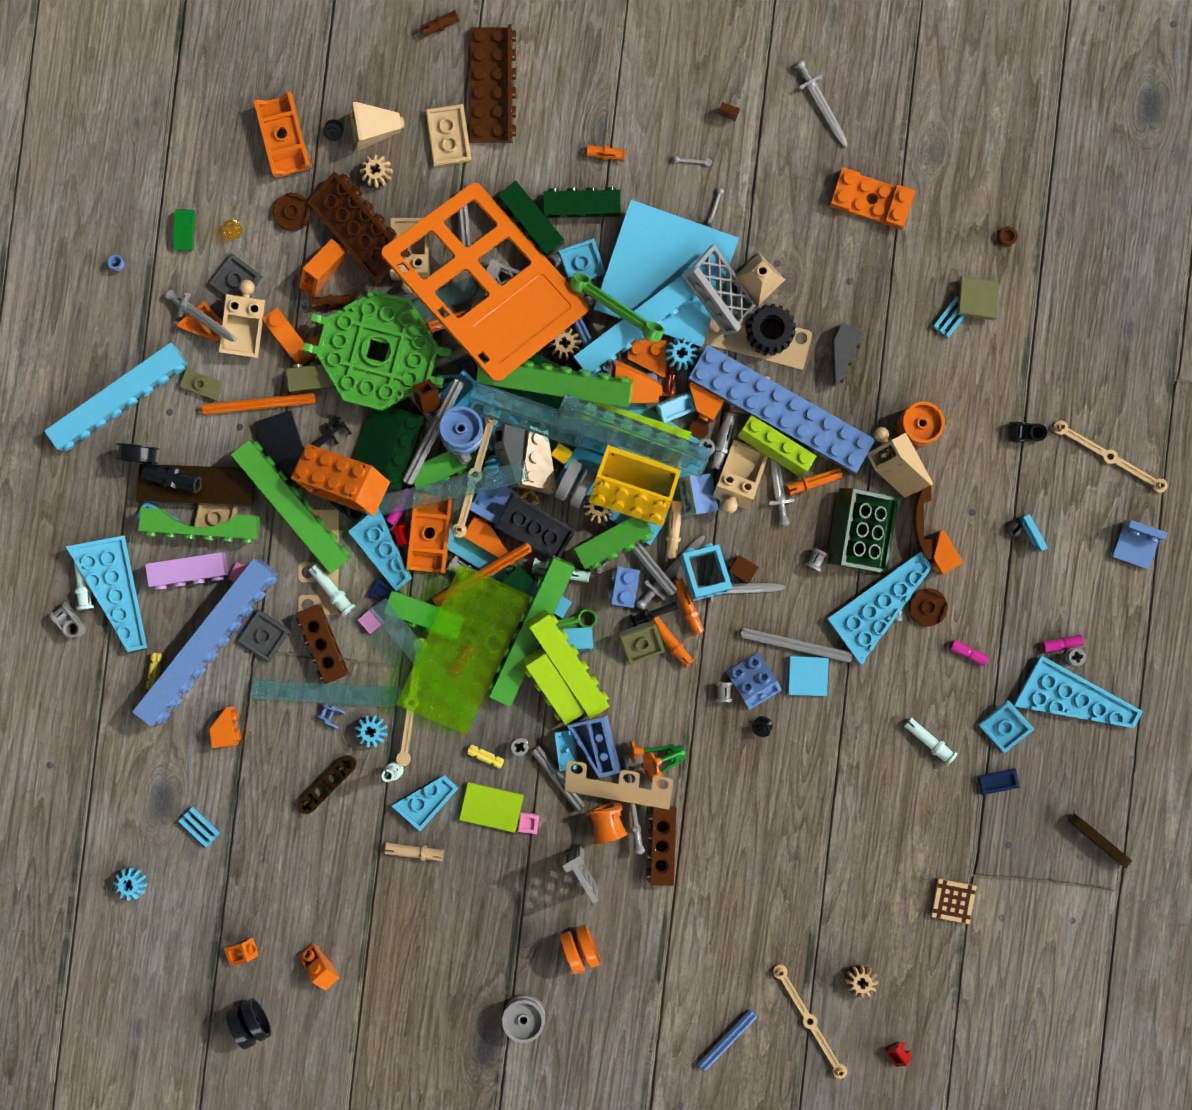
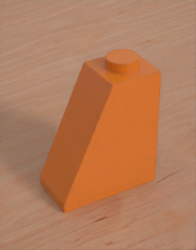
[299,239,347,297]
[611,360,662,403]

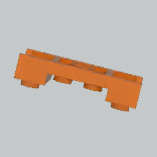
[254,91,312,178]
[829,167,916,230]
[406,493,454,573]

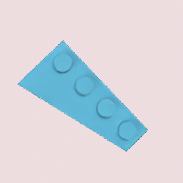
[348,507,412,591]

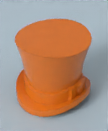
[585,801,628,844]

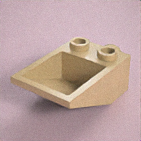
[389,218,430,293]
[219,280,265,358]
[867,427,933,498]
[712,440,768,514]

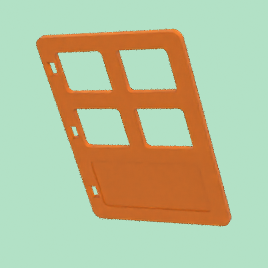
[381,183,589,382]

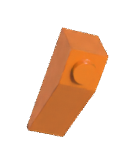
[262,307,315,365]
[464,516,515,565]

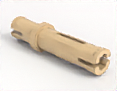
[665,500,683,559]
[385,842,444,862]

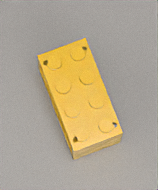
[589,445,681,527]

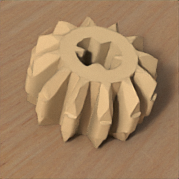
[360,154,393,188]
[549,328,581,361]
[583,497,614,523]
[845,964,878,999]

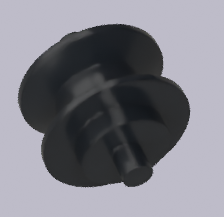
[323,119,344,141]
[752,716,773,737]

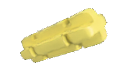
[146,652,162,690]
[467,745,504,768]

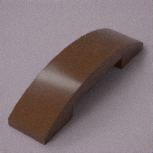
[913,485,932,559]

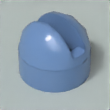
[108,255,125,272]

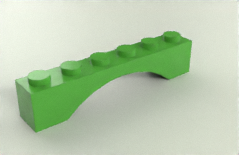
[139,508,260,543]

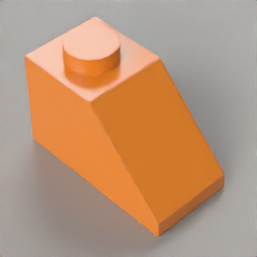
[689,382,725,423]
[930,530,963,575]

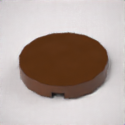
[273,192,312,231]
[909,588,948,626]

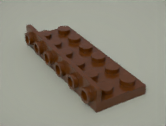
[470,24,516,143]
[307,172,411,283]

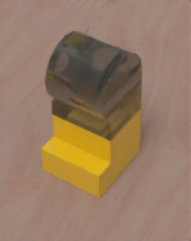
[551,427,584,466]

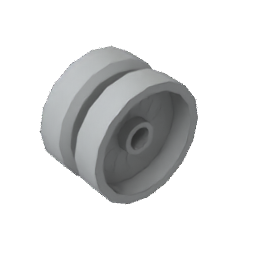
[554,459,597,509]
[502,994,545,1043]

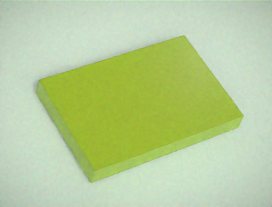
[459,782,524,833]

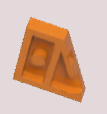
[177,301,223,343]
[627,340,666,378]

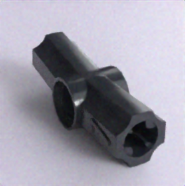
[141,463,202,493]

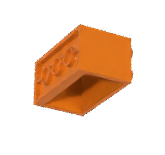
[291,443,390,516]

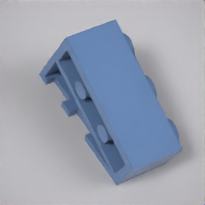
[567,715,621,778]

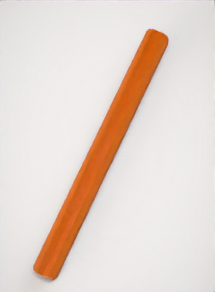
[201,393,316,415]
[433,543,532,607]

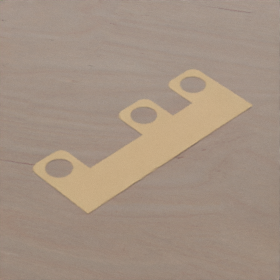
[703,315,812,370]
[298,510,339,615]
[565,761,673,810]

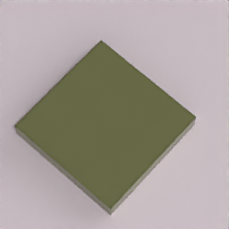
[957,276,999,320]
[618,620,665,665]

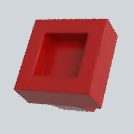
[391,524,411,546]
[885,1042,912,1067]

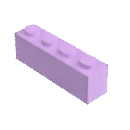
[145,552,229,590]

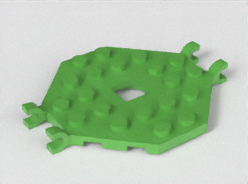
[303,290,452,411]

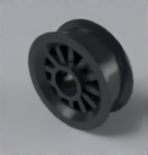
[114,443,160,464]

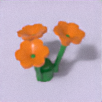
[629,740,686,788]

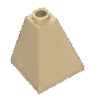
[349,102,404,151]
[736,253,785,306]

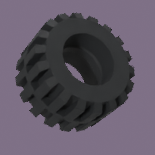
[746,304,796,356]

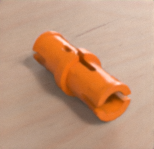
[587,144,626,162]

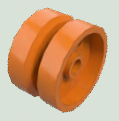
[897,402,945,447]
[560,924,601,975]

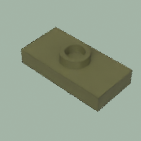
[180,369,223,401]

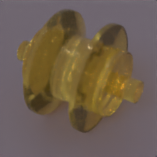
[222,218,243,240]

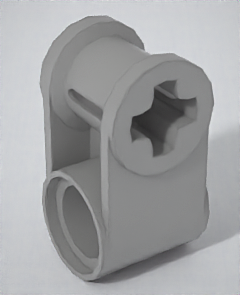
[49,602,86,638]

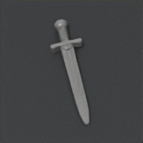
[795,60,847,148]
[165,290,236,342]
[767,457,795,527]
[636,535,705,610]
[687,575,785,602]
[624,755,645,855]

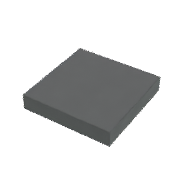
[209,253,263,306]
[237,609,291,662]

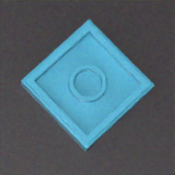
[558,238,606,284]
[788,656,829,696]
[978,700,1034,753]

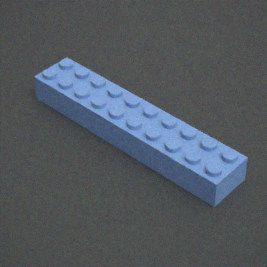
[687,344,875,474]
[133,558,279,727]

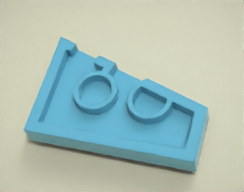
[392,775,459,831]

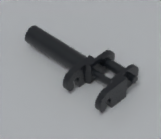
[304,415,352,449]
[630,602,678,627]

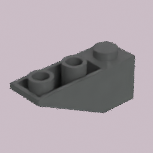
[832,322,864,386]
[494,424,526,489]

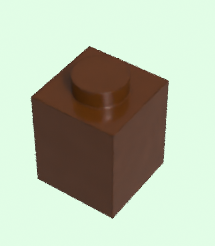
[412,379,441,414]
[727,555,759,584]

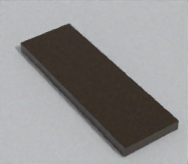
[136,464,254,507]

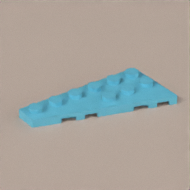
[66,536,148,652]
[827,551,932,665]
[1013,656,1143,728]

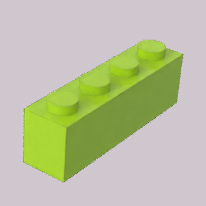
[737,415,817,478]
[522,647,585,725]

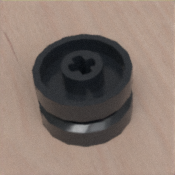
[226,998,272,1050]

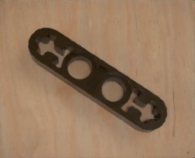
[298,755,357,814]
[1067,813,1132,869]

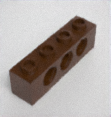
[296,604,350,684]
[647,806,677,886]

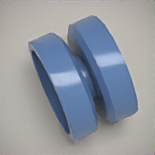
[439,406,483,455]

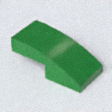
[173,209,196,251]

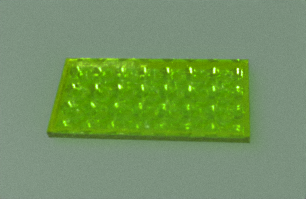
[396,564,531,735]

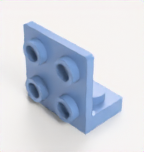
[678,473,719,516]
[470,478,521,523]
[1112,520,1168,569]
[608,566,640,608]
[727,653,782,710]

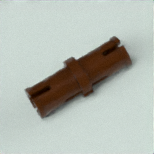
[420,10,460,37]
[311,294,352,309]

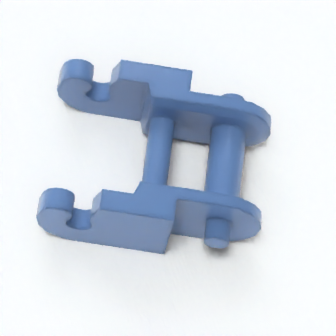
[317,703,346,729]

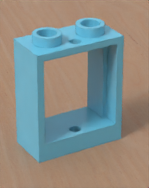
[679,543,732,602]

